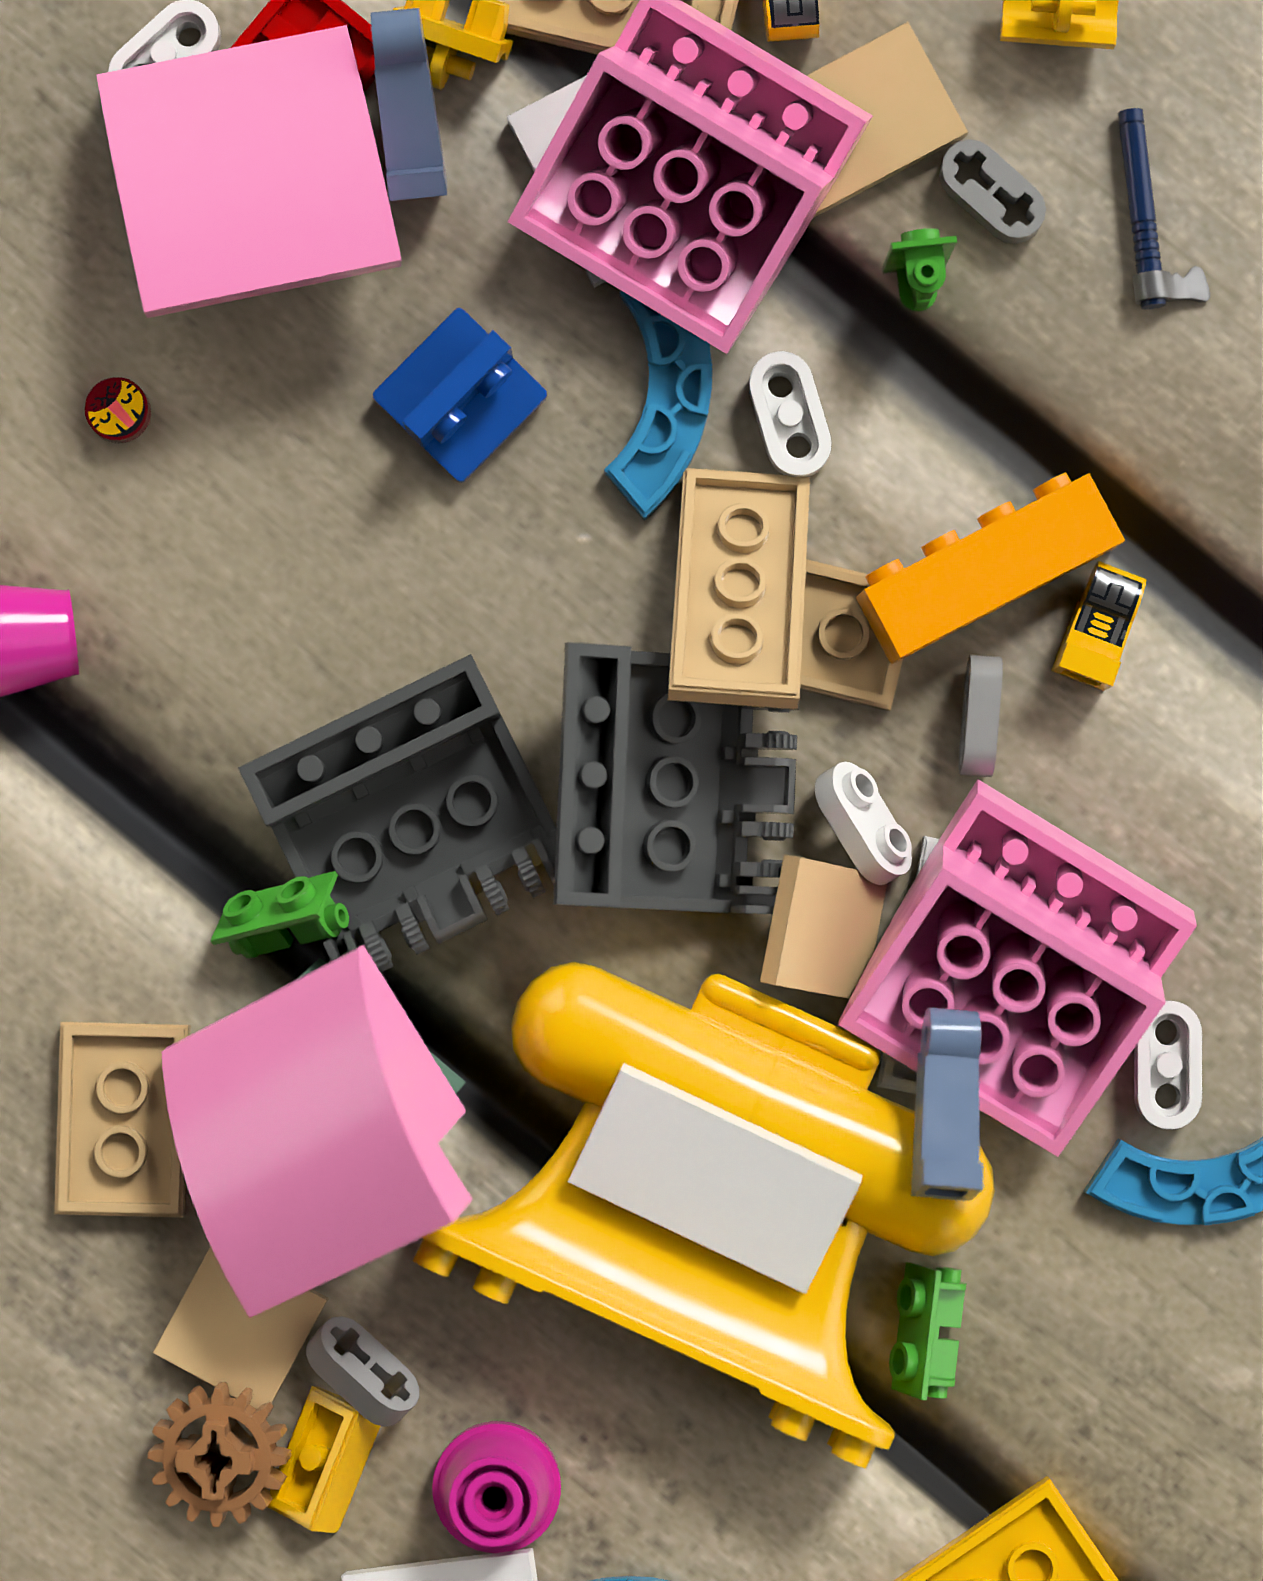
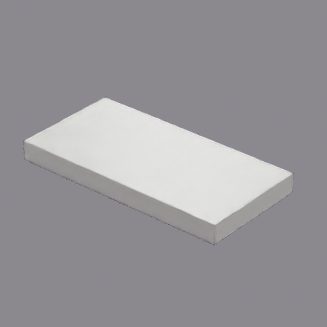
[568,1063,863,1294]

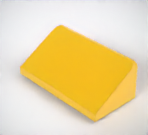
[267,1386,380,1533]

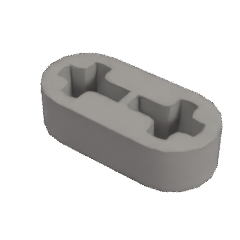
[939,139,1046,244]
[959,654,1003,777]
[306,1316,419,1427]

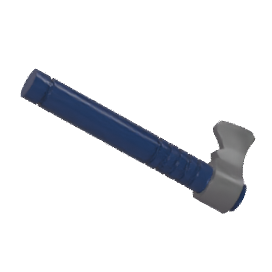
[1118,108,1210,309]

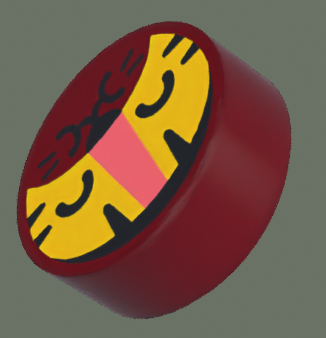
[85,377,151,443]

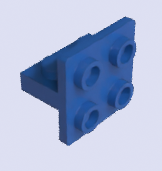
[373,308,547,483]

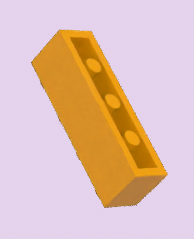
[856,472,1125,664]

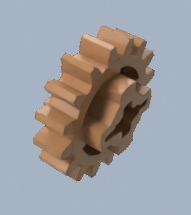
[148,1382,291,1527]

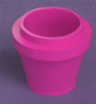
[0,585,79,697]
[432,1421,561,1553]

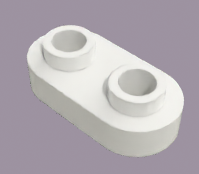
[108,0,221,72]
[749,351,831,477]
[815,762,912,885]
[1134,1000,1202,1129]

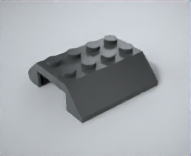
[553,642,799,915]
[238,654,557,973]

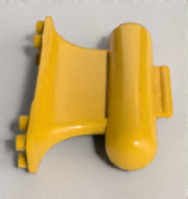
[413,962,995,1469]

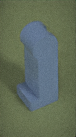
[371,8,447,201]
[911,1007,983,1201]

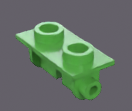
[882,228,957,312]
[210,871,349,958]
[889,1262,967,1400]

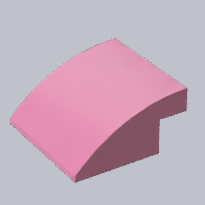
[508,0,873,354]
[96,25,402,318]
[838,779,1197,1157]
[162,945,472,1318]

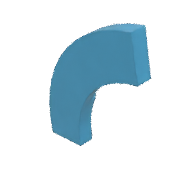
[604,291,712,521]
[1083,1136,1263,1225]

